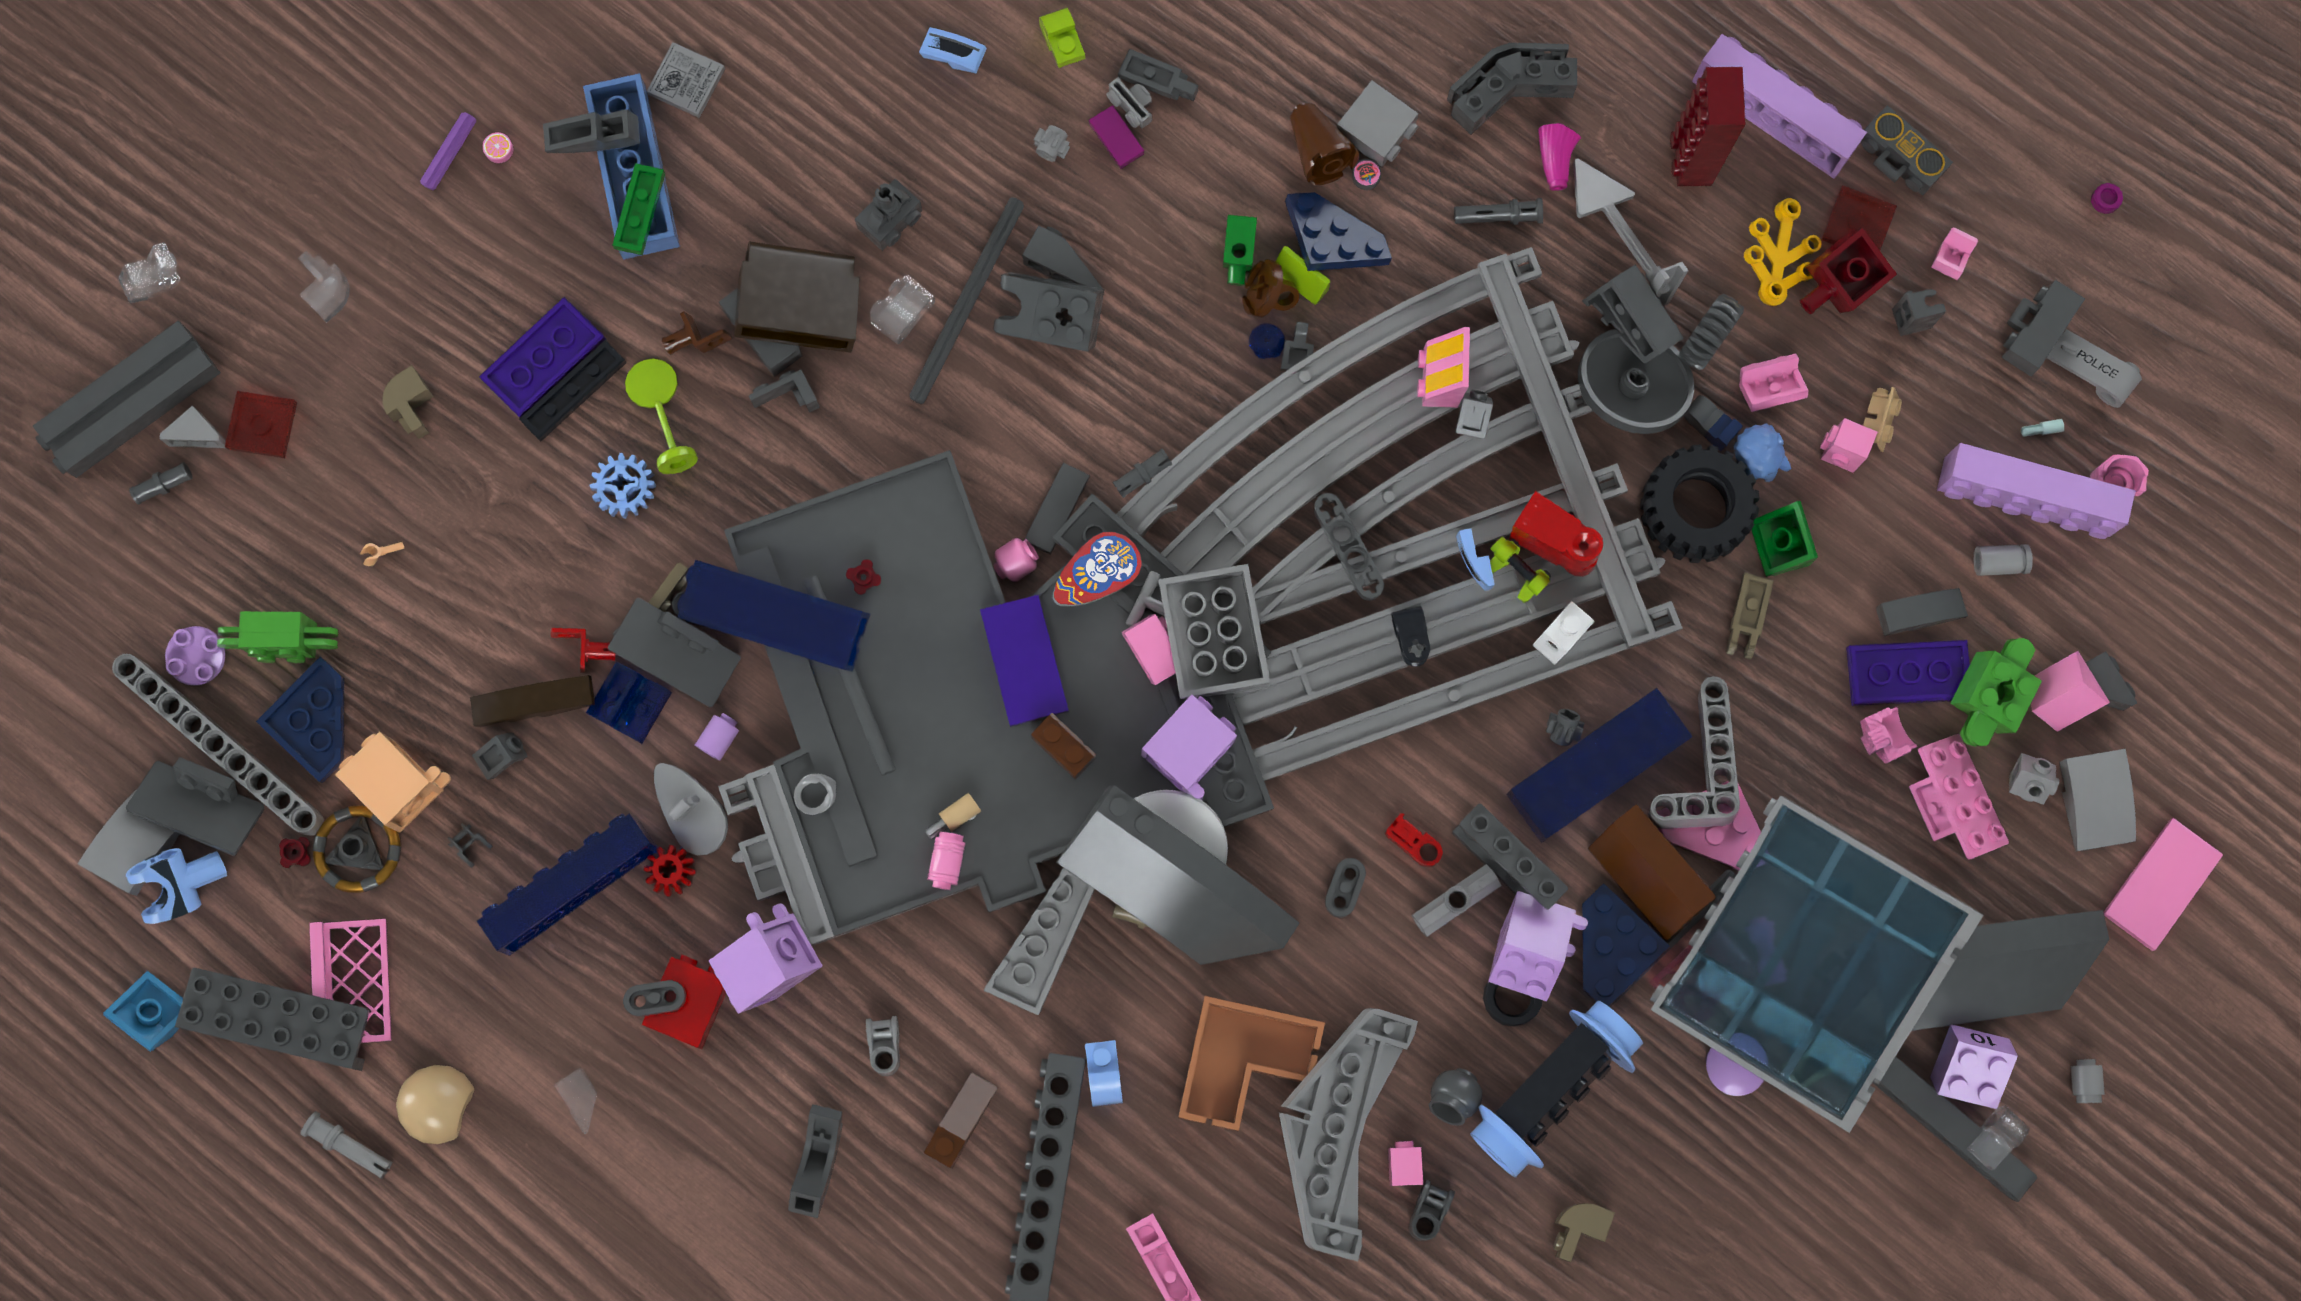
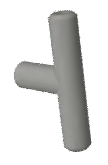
[1126,571,1165,627]

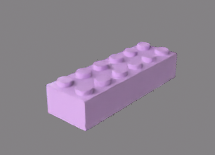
[1692,34,1867,179]
[1937,443,2136,539]

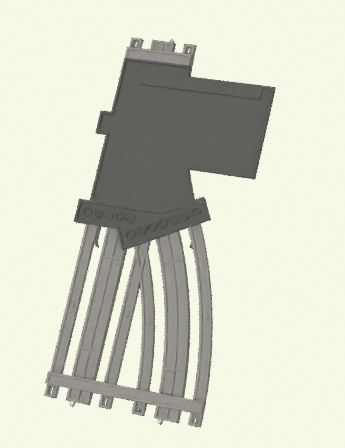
[718,247,1682,946]

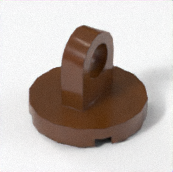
[1242,259,1300,318]

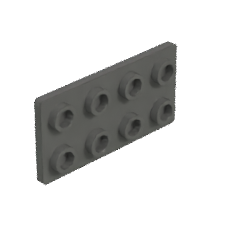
[608,598,741,707]
[126,757,264,856]

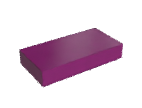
[1089,105,1144,169]

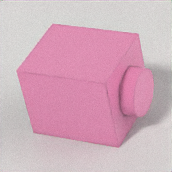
[1388,1141,1423,1186]

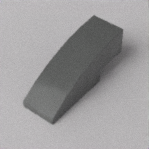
[543,109,640,153]
[1876,588,1968,636]

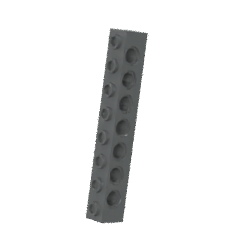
[1005,1053,1086,1301]

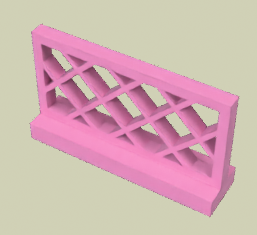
[310,919,392,1043]

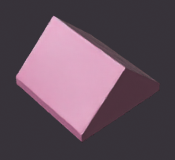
[2031,651,2110,732]

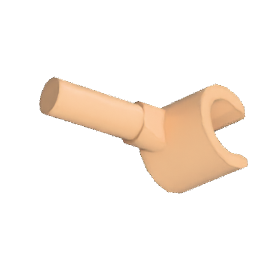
[360,542,404,566]

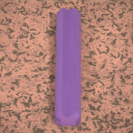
[420,112,476,190]

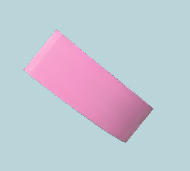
[1126,1213,1201,1301]

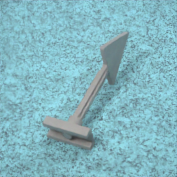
[1573,159,1688,305]

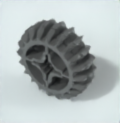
[1680,294,1744,370]

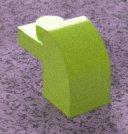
[1039,8,1085,68]

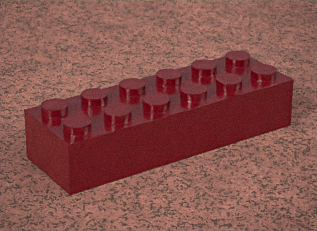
[1670,67,1746,186]

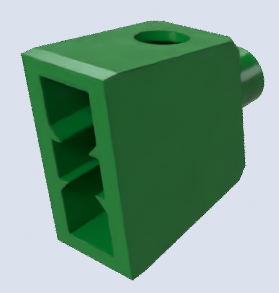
[1223,215,1257,286]

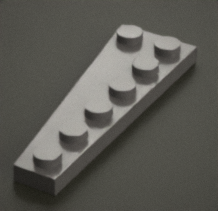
[984,868,1095,1015]

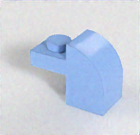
[1085,1040,1123,1107]

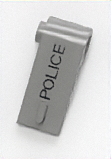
[2047,329,2142,408]

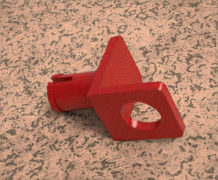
[551,628,616,673]

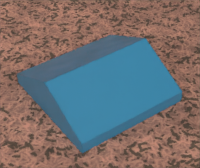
[103,971,183,1052]

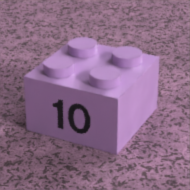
[1930,1025,2018,1109]

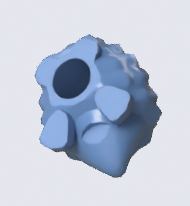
[1733,423,1791,482]

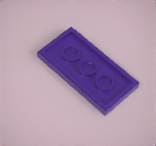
[479,297,606,418]
[980,595,1069,727]
[1846,640,1970,706]

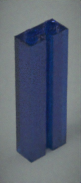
[677,560,870,672]

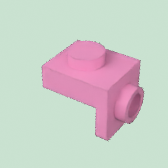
[1931,227,1978,280]

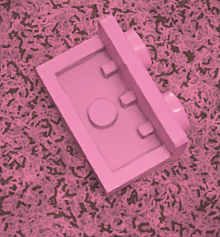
[1739,354,1808,412]

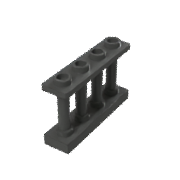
[1452,804,1568,910]

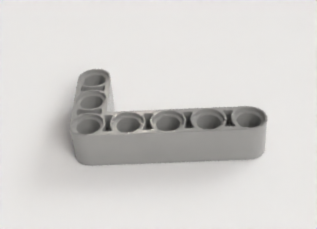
[1648,676,1740,829]

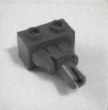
[855,179,922,251]

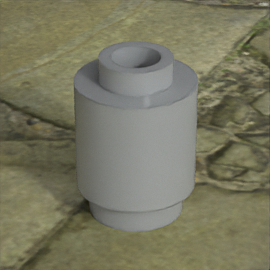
[2070,1059,2105,1103]

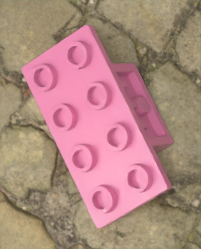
[1909,734,2009,860]

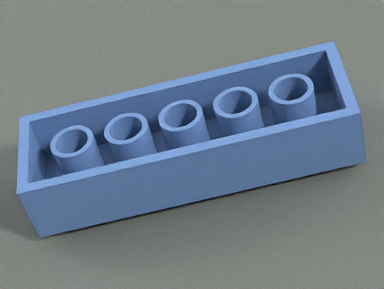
[583,73,680,260]

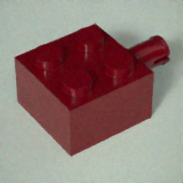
[1800,228,1897,314]

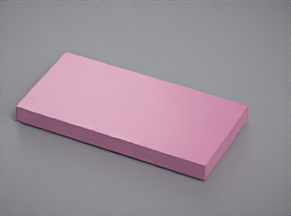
[2104,818,2223,951]

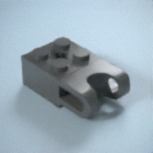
[993,272,1105,352]

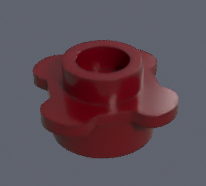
[846,559,882,595]
[279,837,311,868]

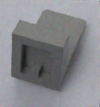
[749,370,820,413]

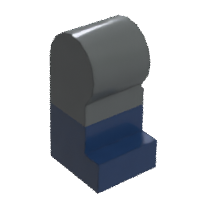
[1684,395,1743,452]

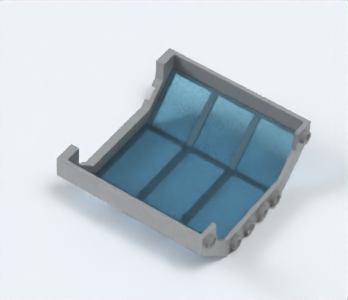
[1650,796,1984,1133]

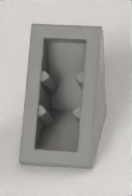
[160,406,228,448]

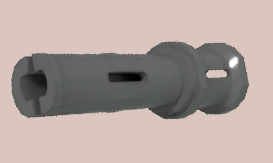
[1454,198,1543,225]

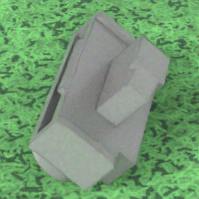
[1106,77,1152,129]

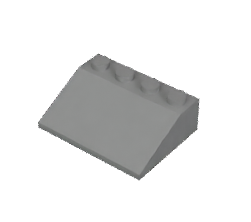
[1158,564,1270,699]

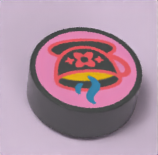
[1352,159,1381,190]

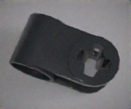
[1391,606,1430,667]

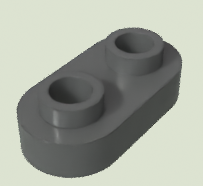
[1325,858,1366,918]
[623,980,686,1017]

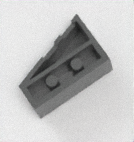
[1582,264,1684,364]

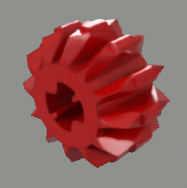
[643,845,696,897]

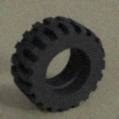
[1640,444,1760,563]

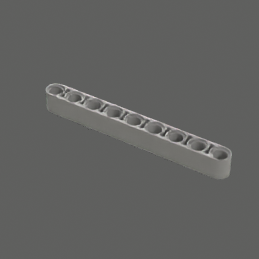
[112,654,324,836]

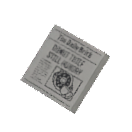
[647,42,725,118]

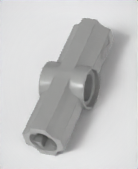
[1411,864,1502,937]

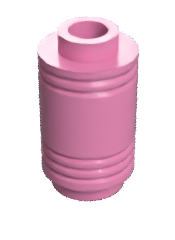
[927,832,965,890]

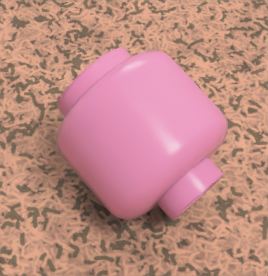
[993,538,1039,582]

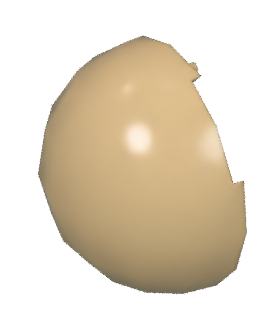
[396,1065,474,1144]

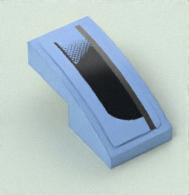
[919,27,987,73]
[1456,528,1494,591]

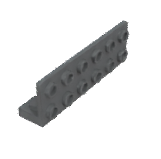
[175,968,370,1071]

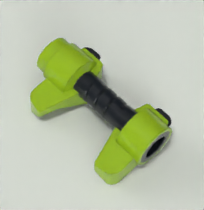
[1490,536,1551,603]

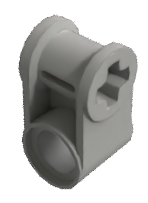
[866,1016,900,1077]

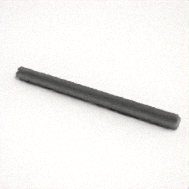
[909,197,1024,404]

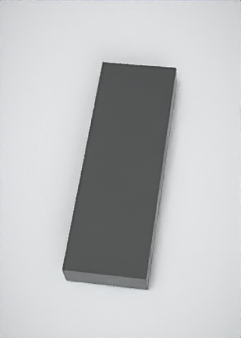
[1024,463,1090,555]

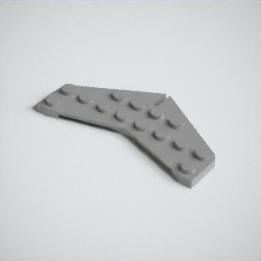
[1279,1008,1418,1262]

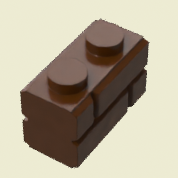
[1031,713,1096,780]

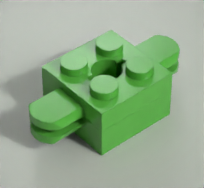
[217,611,339,663]
[1950,638,2042,746]

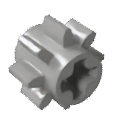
[1033,125,1070,162]

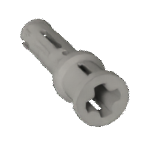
[300,1111,393,1179]

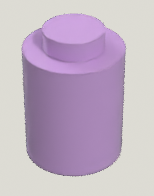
[695,713,739,761]

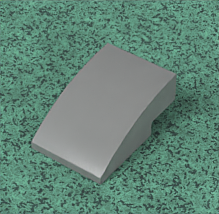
[2059,749,2136,852]
[78,789,180,896]

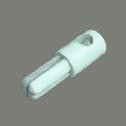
[2021,419,2064,437]

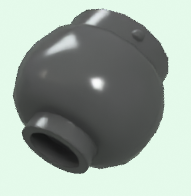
[1429,1068,1482,1126]

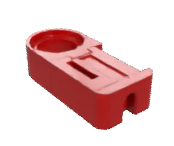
[1385,813,1443,867]

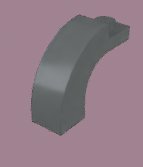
[788,1104,843,1218]

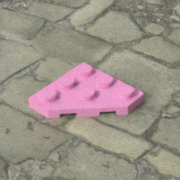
[1657,781,1771,871]

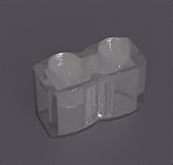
[870,274,935,345]

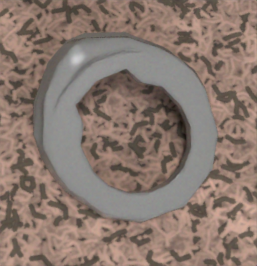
[793,774,836,815]

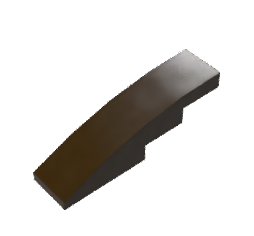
[470,675,595,727]

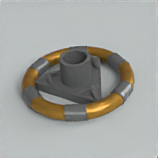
[312,805,401,893]

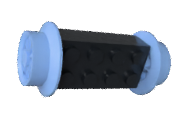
[1470,1001,1643,1178]

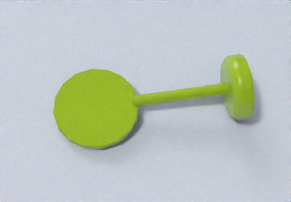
[625,359,698,474]

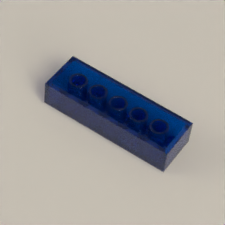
[1506,688,1693,843]
[477,813,658,956]

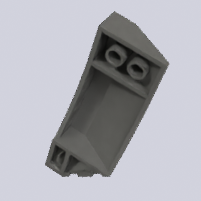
[1056,785,1300,965]
[1870,910,2109,1035]

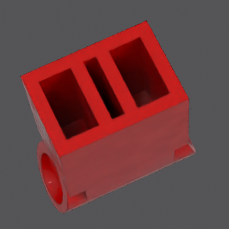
[1509,491,1603,577]

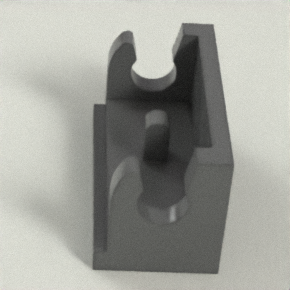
[1892,289,1946,336]

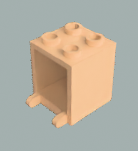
[335,731,451,833]

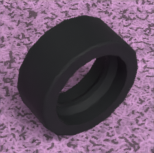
[1483,982,1543,1026]

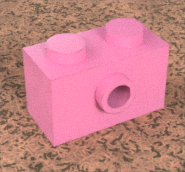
[1820,418,1878,473]
[1121,614,1175,685]

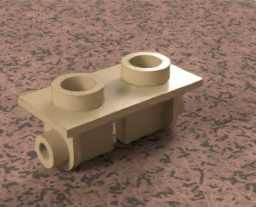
[1863,387,1902,452]

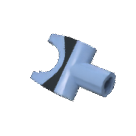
[126,848,227,924]

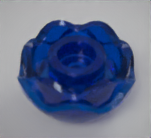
[1249,323,1285,359]

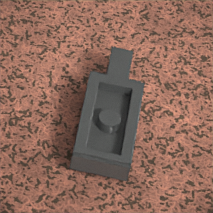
[1118,49,1199,101]

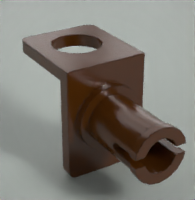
[662,311,733,355]

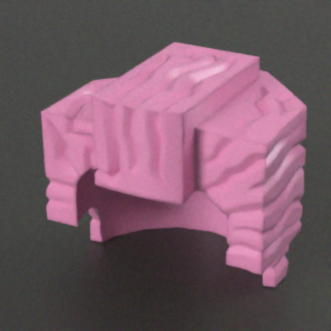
[2090,454,2149,497]
[1860,707,1918,764]

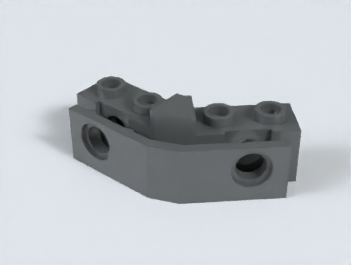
[1447,42,1577,135]

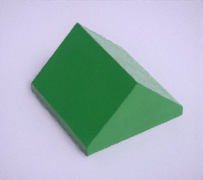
[1752,501,1818,577]

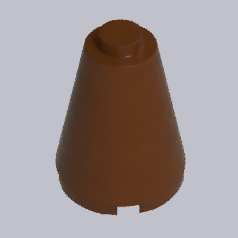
[1290,103,1359,185]

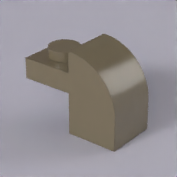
[383,365,434,439]
[1553,1203,1615,1262]

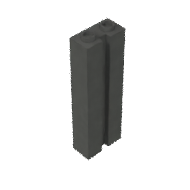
[33,320,221,478]

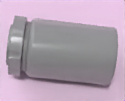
[1973,544,2033,576]

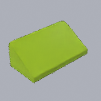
[1276,246,1330,305]

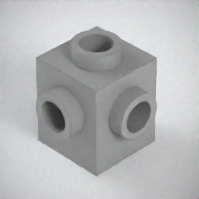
[2009,753,2059,805]

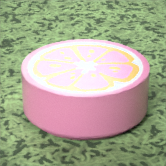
[483,132,513,163]

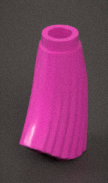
[1538,123,1581,191]

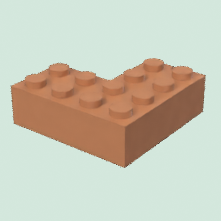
[1178,996,1325,1132]

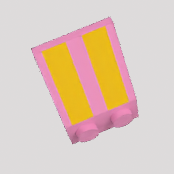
[1417,327,1470,408]

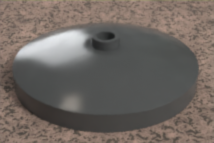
[1578,329,1694,434]

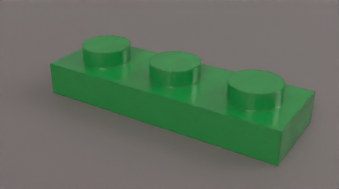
[612,163,666,256]

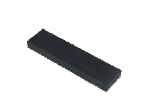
[519,340,627,442]

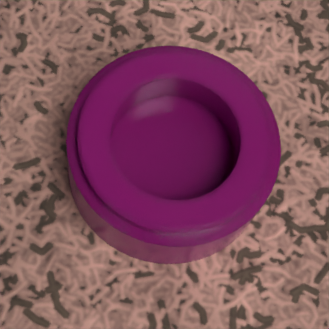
[2091,183,2123,214]

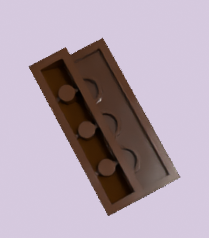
[1588,804,1716,942]

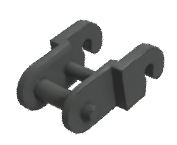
[447,823,493,868]

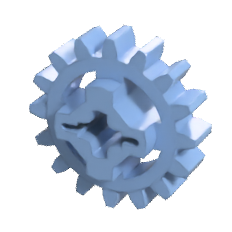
[590,453,656,519]

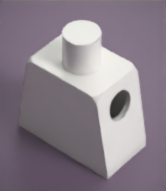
[1533,601,1594,665]

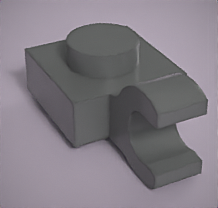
[1280,322,1314,372]

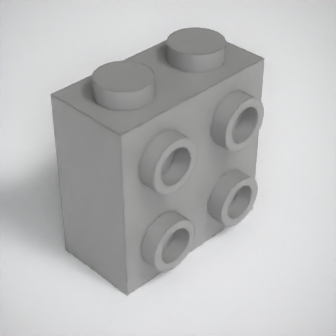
[1337,80,1419,167]

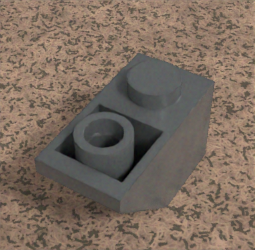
[2085,651,2137,711]

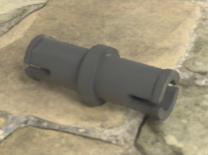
[1112,448,1173,498]
[129,462,193,505]

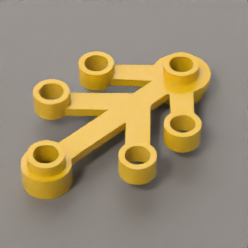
[1744,198,1822,306]

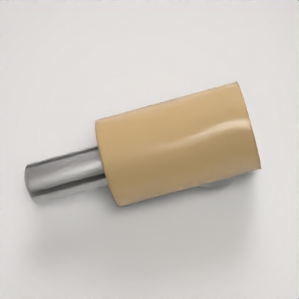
[926,793,981,839]

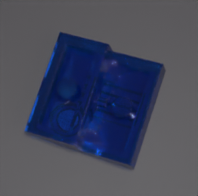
[586,661,672,744]

